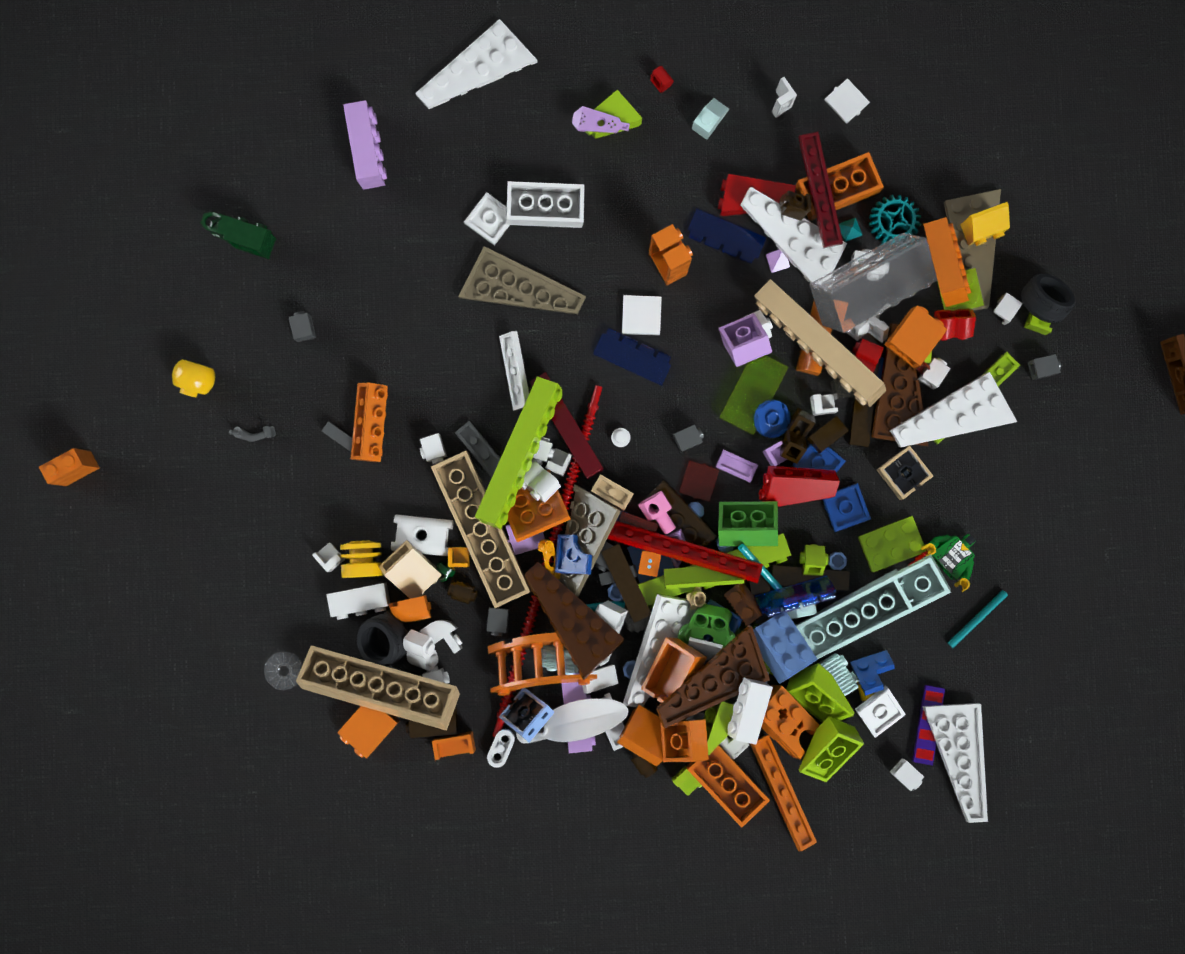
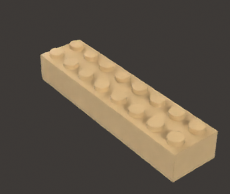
[754,279,886,407]
[431,451,531,608]
[296,646,460,731]

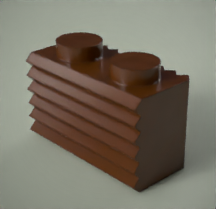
[724,583,766,626]

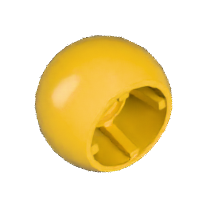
[172,359,215,398]

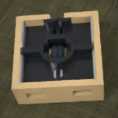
[877,446,933,500]

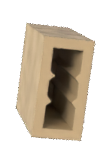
[379,540,441,599]

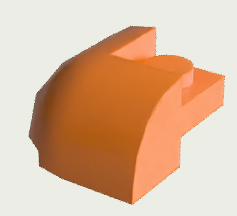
[389,595,432,622]

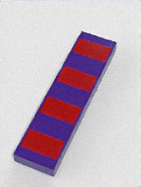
[912,685,945,766]

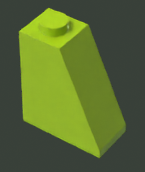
[583,90,642,139]

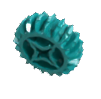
[869,195,921,247]

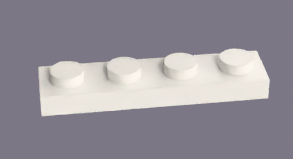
[499,331,529,410]

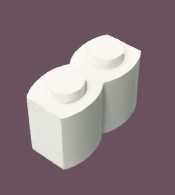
[522,459,561,503]
[403,629,438,671]

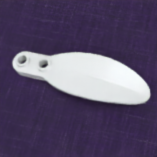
[516,699,628,743]

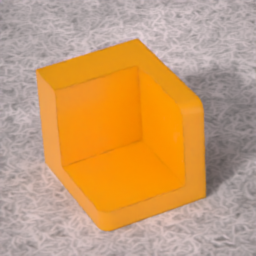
[448,547,470,567]

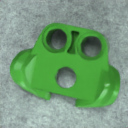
[677,604,736,648]

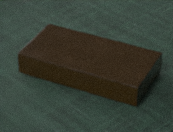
[808,416,849,454]

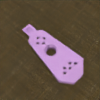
[572,106,630,133]

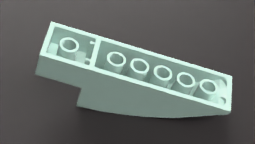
[796,554,951,659]

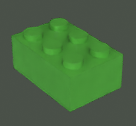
[718,501,778,546]

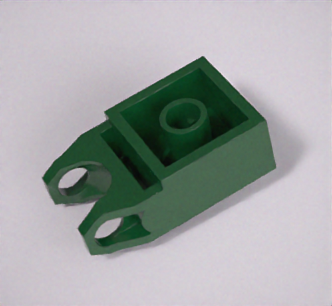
[200,212,276,259]

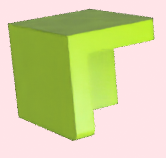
[1024,312,1052,335]
[672,765,702,796]

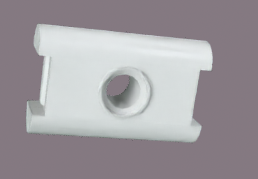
[391,514,453,556]

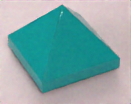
[839,218,862,242]

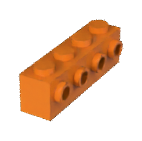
[351,383,388,462]

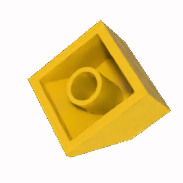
[960,202,1010,246]

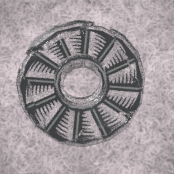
[264,651,303,690]

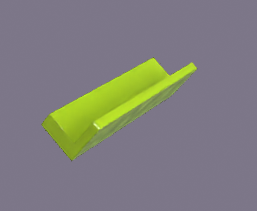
[663,566,744,589]

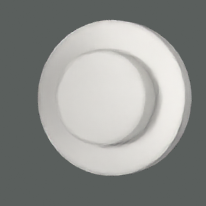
[611,428,630,447]

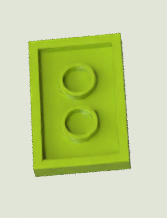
[858,516,926,572]

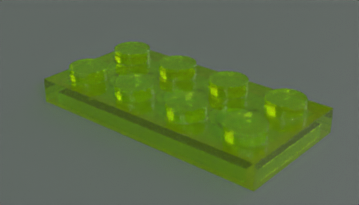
[719,355,788,435]

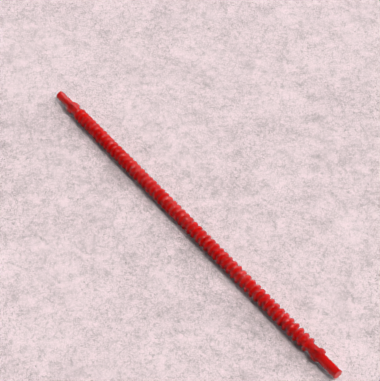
[492,385,603,737]

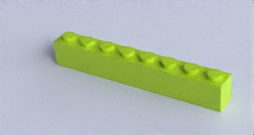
[475,376,562,530]
[638,533,791,609]

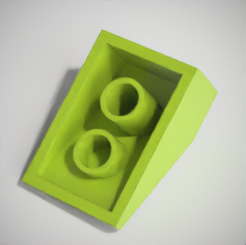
[786,663,855,723]
[703,699,735,756]
[798,716,864,782]

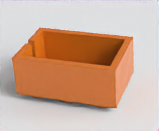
[641,637,707,703]

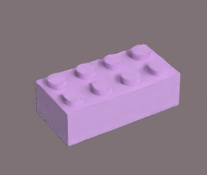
[343,100,387,190]

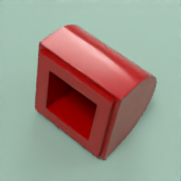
[650,66,674,93]

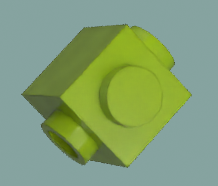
[800,544,828,576]

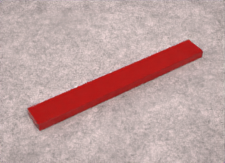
[608,521,763,584]

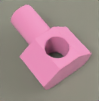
[638,491,676,534]

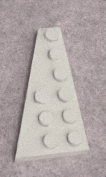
[416,19,537,109]
[741,187,847,294]
[890,372,1017,447]
[623,594,706,707]
[922,703,988,823]

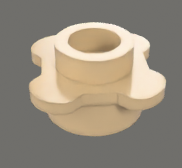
[686,587,706,610]

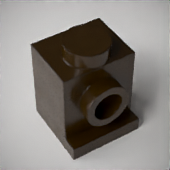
[779,190,811,221]

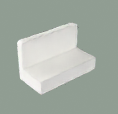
[772,77,797,118]

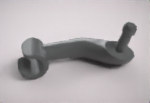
[229,426,276,442]

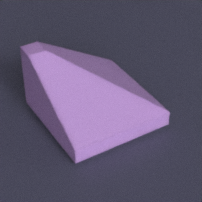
[766,249,790,273]

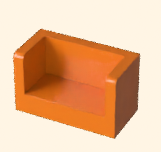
[432,731,476,760]

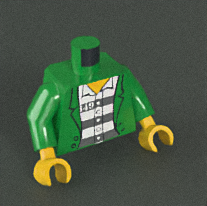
[921,534,976,592]

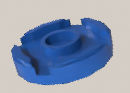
[754,399,791,438]

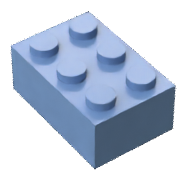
[753,610,818,684]

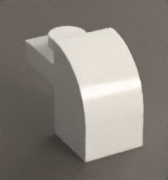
[843,308,889,343]
[420,620,463,654]

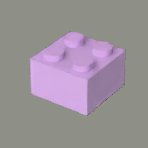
[719,313,772,367]

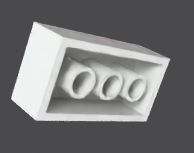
[506,181,584,228]

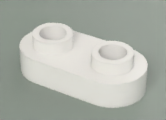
[487,729,515,767]

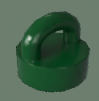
[436,562,456,582]

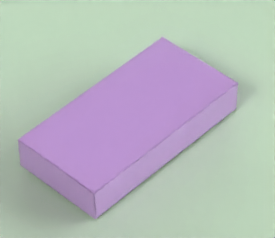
[715,449,758,483]

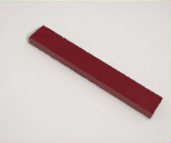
[798,132,843,249]
[530,372,603,479]

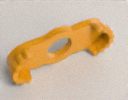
[538,539,561,580]

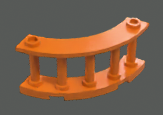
[488,632,597,696]

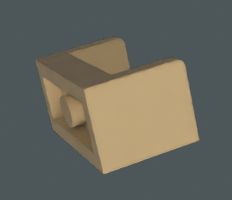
[591,474,634,511]

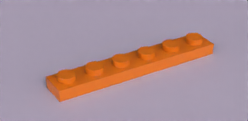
[750,735,817,851]

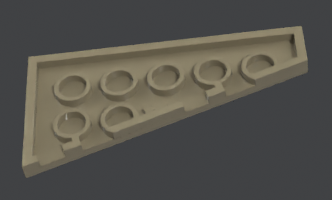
[944,189,1001,311]
[458,246,586,315]
[559,484,621,597]

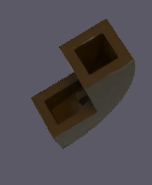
[780,408,815,464]

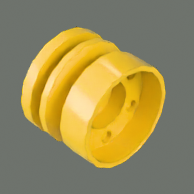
[340,540,383,578]

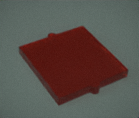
[679,461,719,502]

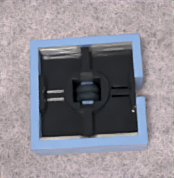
[499,688,554,743]

